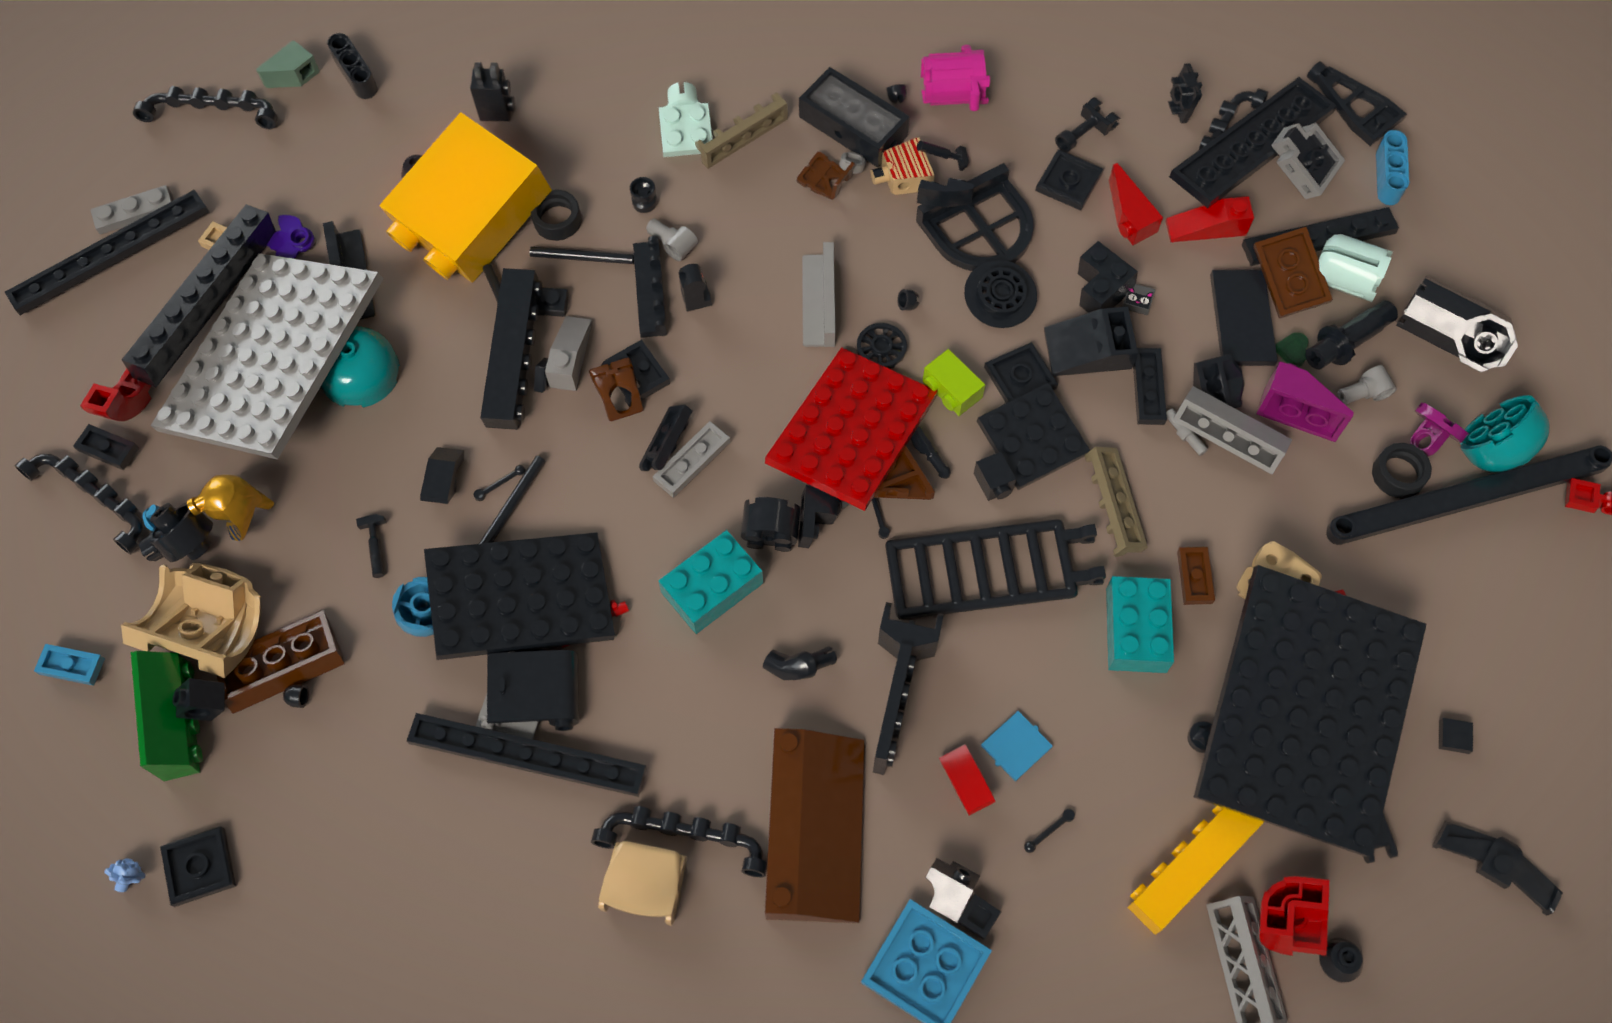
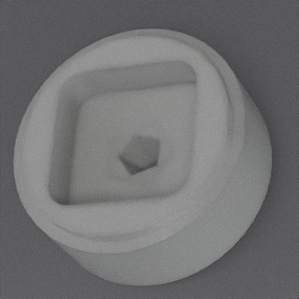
[839,152,866,174]

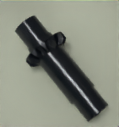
[1305,300,1398,370]

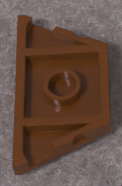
[873,446,935,500]

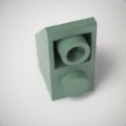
[256,40,320,88]

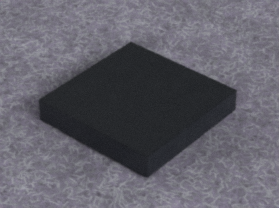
[1035,149,1104,211]
[984,342,1058,403]
[160,826,236,907]

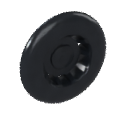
[964,260,1037,328]

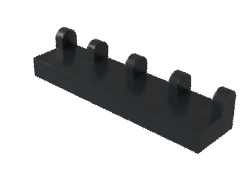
[633,236,667,338]

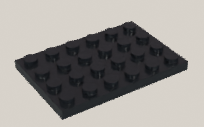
[424,532,615,660]

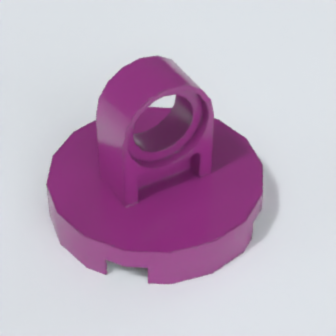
[1410,402,1469,456]

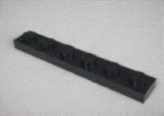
[1242,207,1399,266]

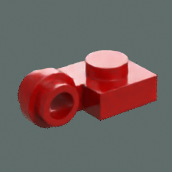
[1565,478,1612,515]

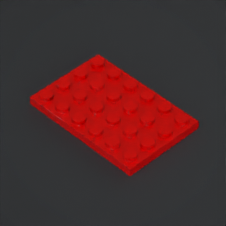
[765,347,938,511]

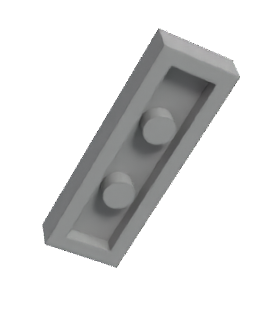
[90,185,173,235]
[652,421,730,498]

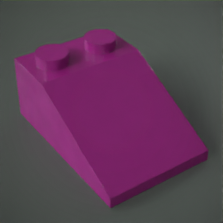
[1256,362,1354,442]

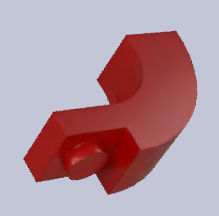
[80,368,152,422]

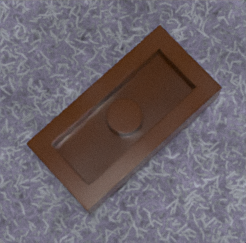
[1177,547,1215,605]

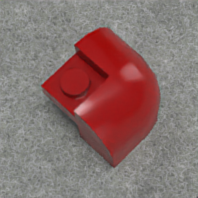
[1259,876,1330,956]

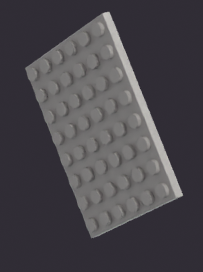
[151,253,383,460]

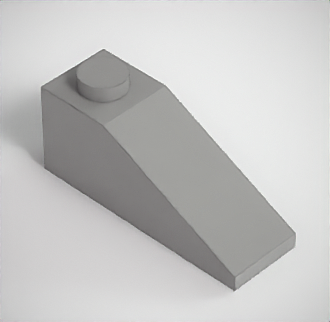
[545,316,592,391]

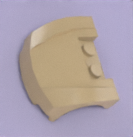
[121,563,262,678]

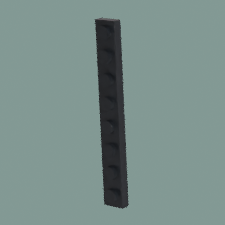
[4,189,209,315]
[406,713,647,797]

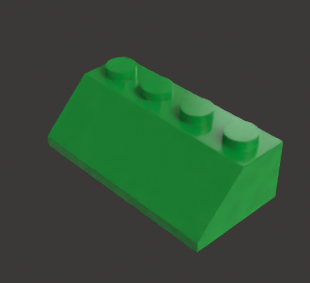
[131,651,203,782]

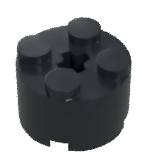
[741,497,801,552]

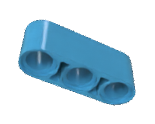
[1376,130,1409,206]

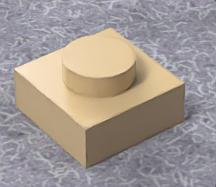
[198,221,227,250]

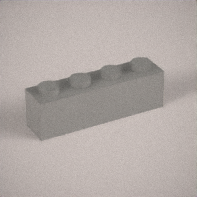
[1173,386,1292,474]

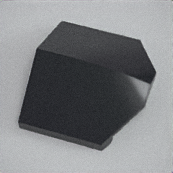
[1193,354,1244,408]

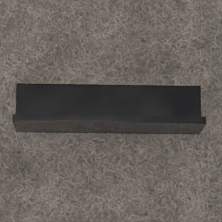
[323,221,376,320]

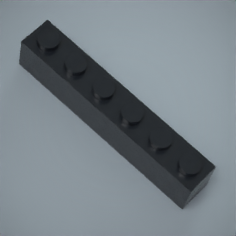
[480,268,543,430]

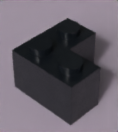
[1078,241,1138,313]

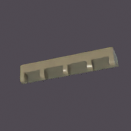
[695,92,788,169]
[1085,446,1148,557]

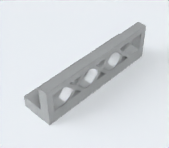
[1206,896,1288,1023]

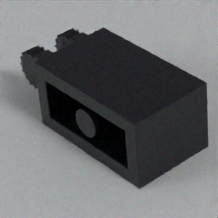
[470,62,515,122]

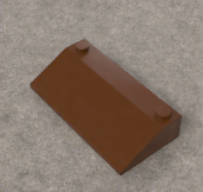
[765,728,864,923]

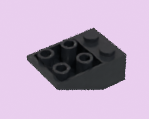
[1044,307,1138,376]

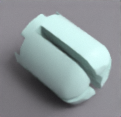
[1319,234,1393,302]

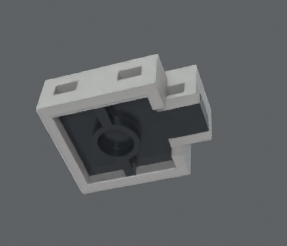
[1271,123,1345,199]

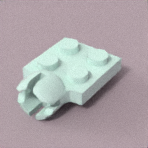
[659,82,712,157]

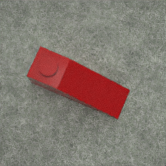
[1109,163,1163,245]
[1166,196,1254,242]

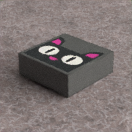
[1123,284,1156,315]

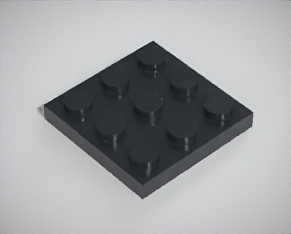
[977,383,1090,490]

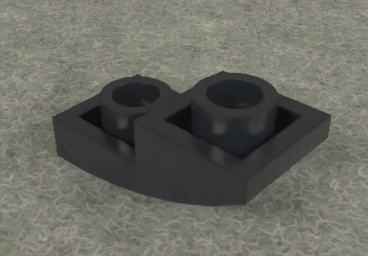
[917,178,975,207]

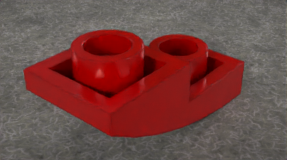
[939,745,996,816]

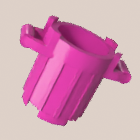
[921,45,990,111]

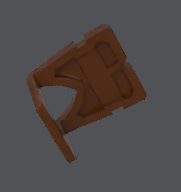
[797,151,855,200]
[589,357,643,421]

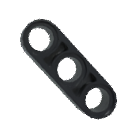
[327,33,377,99]

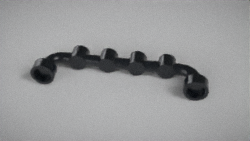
[132,86,278,129]
[1199,88,1268,150]
[14,454,143,555]
[591,806,767,878]

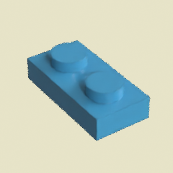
[34,644,105,686]

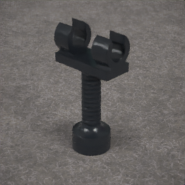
[1055,97,1120,153]

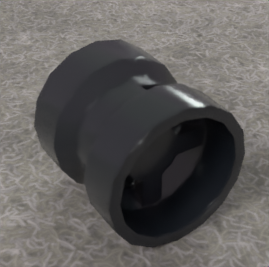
[630,177,657,213]

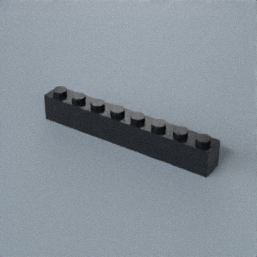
[121,204,276,387]

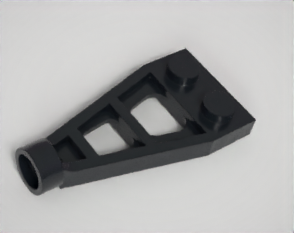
[1307,61,1407,146]

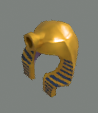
[187,475,274,541]

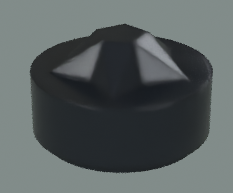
[1187,721,1212,753]

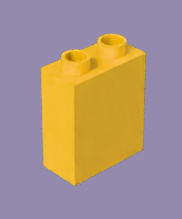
[379,112,552,283]

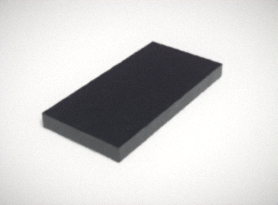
[1210,270,1278,366]

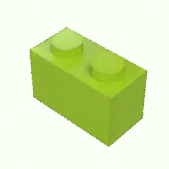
[923,349,985,416]

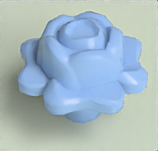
[104,858,146,892]

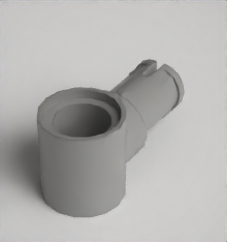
[646,218,698,261]
[1337,365,1397,405]

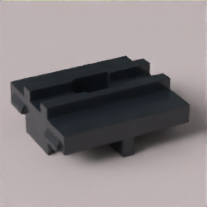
[1168,63,1202,123]

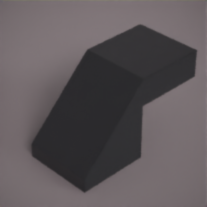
[420,447,464,504]

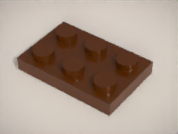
[1253,227,1333,319]

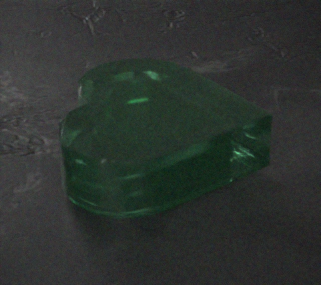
[1275,332,1309,367]

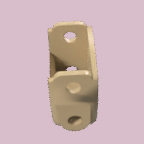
[1237,541,1322,599]
[598,841,687,926]

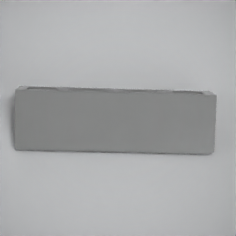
[802,242,835,347]

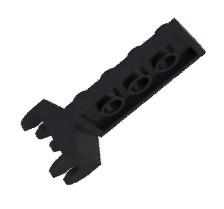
[873,602,944,775]

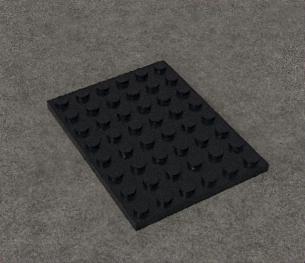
[1193,565,1427,857]

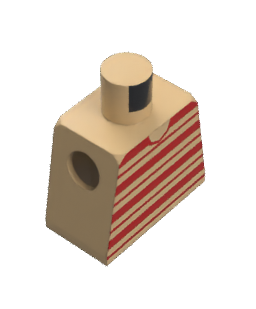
[871,137,935,195]

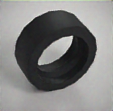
[531,189,582,241]
[1372,442,1432,499]

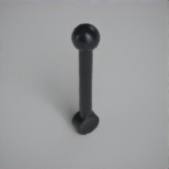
[473,465,525,501]
[872,498,890,539]
[1024,809,1075,853]

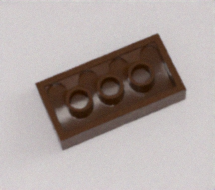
[217,610,345,714]

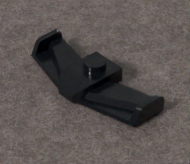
[1432,821,1563,916]

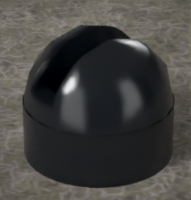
[886,84,907,104]
[897,289,920,311]
[283,684,309,708]

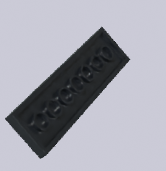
[1169,77,1337,208]

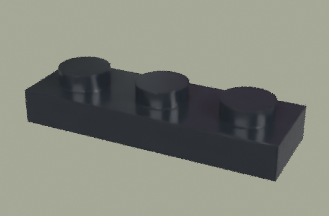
[1133,348,1167,425]

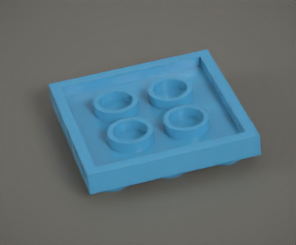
[861,899,992,1023]

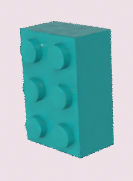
[658,530,764,634]
[1106,576,1174,673]

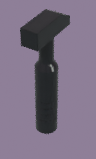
[917,140,969,171]
[356,514,387,578]

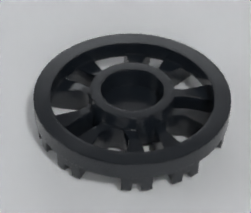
[857,323,907,369]

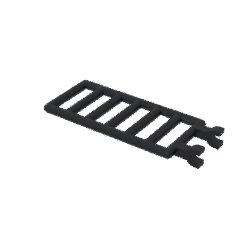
[885,519,1106,619]

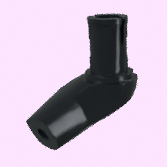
[762,646,837,680]

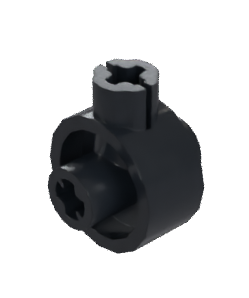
[139,502,213,562]

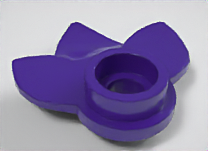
[267,215,315,259]

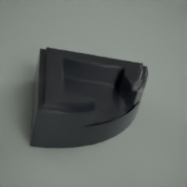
[534,358,548,393]

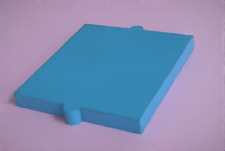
[981,711,1053,782]

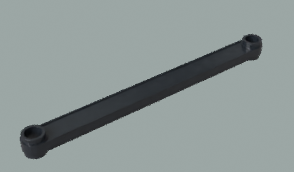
[1326,445,1612,545]

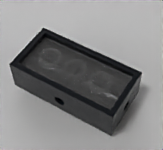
[799,67,910,168]

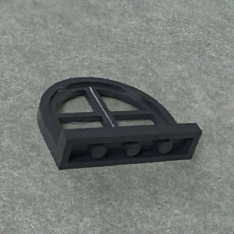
[916,163,1034,271]

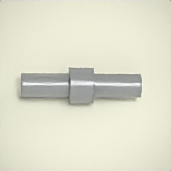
[1166,408,1208,456]

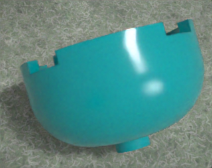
[321,326,400,407]
[1460,395,1550,472]

